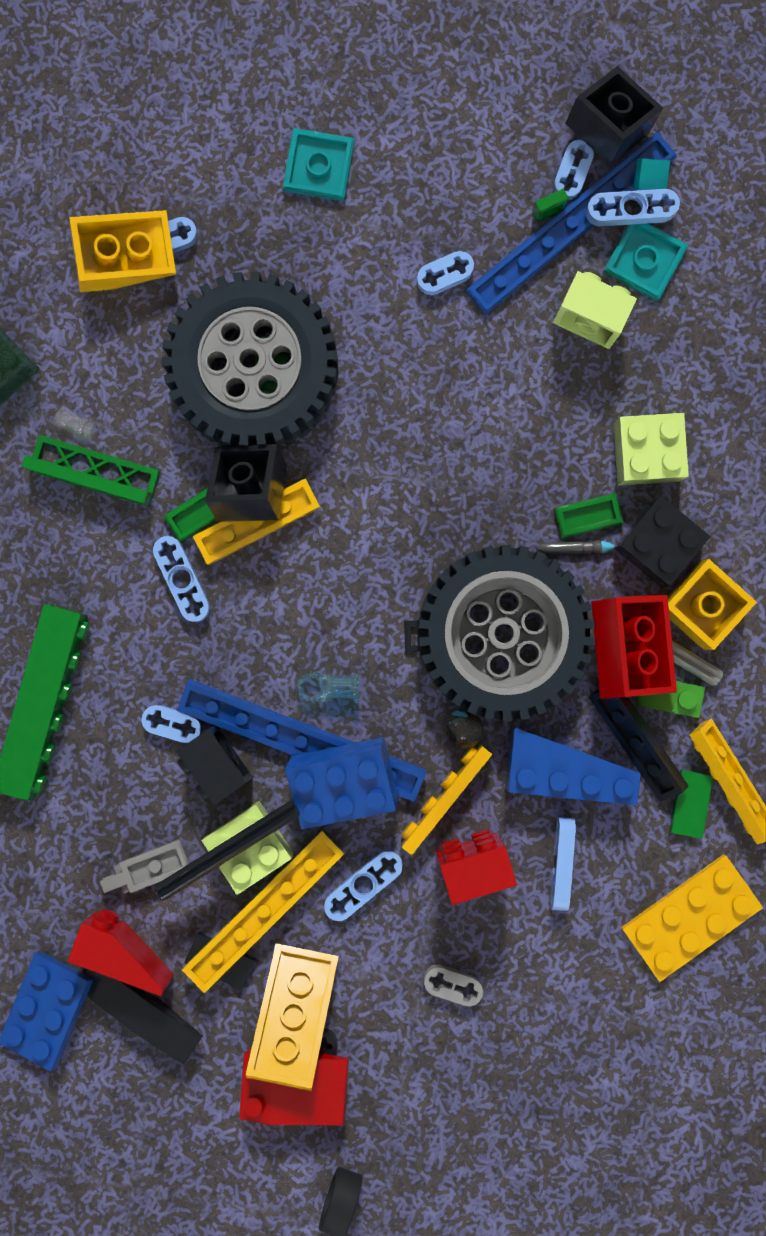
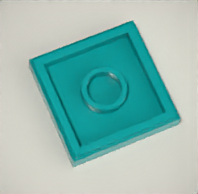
[282,128,355,201]
[603,223,689,302]

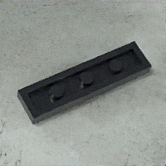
[589,689,689,802]

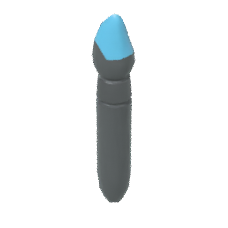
[536,540,615,555]

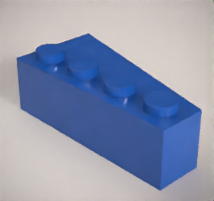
[505,726,641,806]

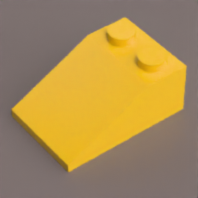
[69,210,176,292]

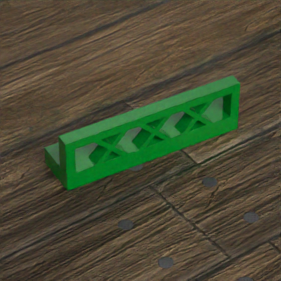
[22,435,160,507]

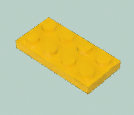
[621,854,763,982]
[246,944,339,1091]

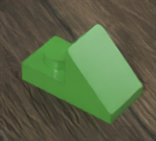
[635,681,705,718]

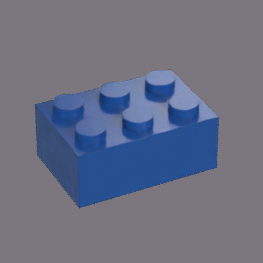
[285,737,399,830]

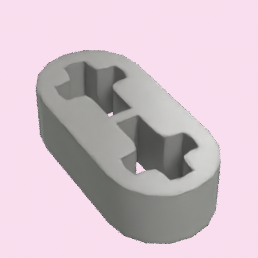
[424,964,483,1007]

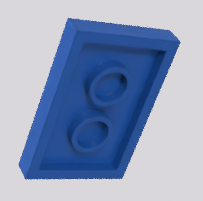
[0,952,94,1072]

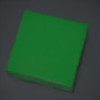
[532,189,569,222]

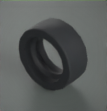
[319,1167,363,1236]

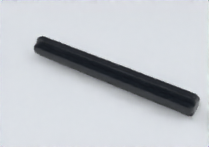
[154,801,300,901]

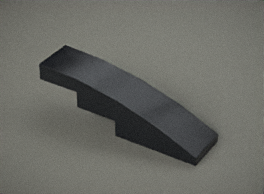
[85,969,203,1064]

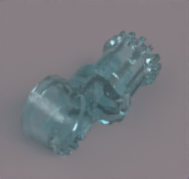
[297,673,359,703]

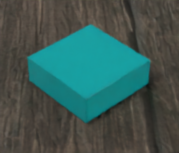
[633,159,670,191]

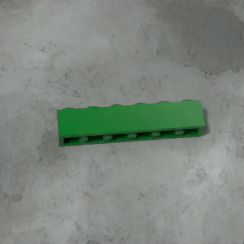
[0,604,90,801]

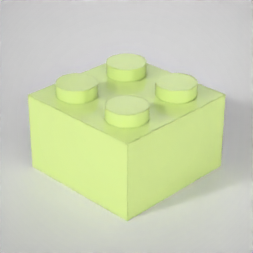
[553,271,637,349]
[613,413,689,486]
[201,801,294,895]

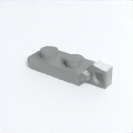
[100,838,190,894]

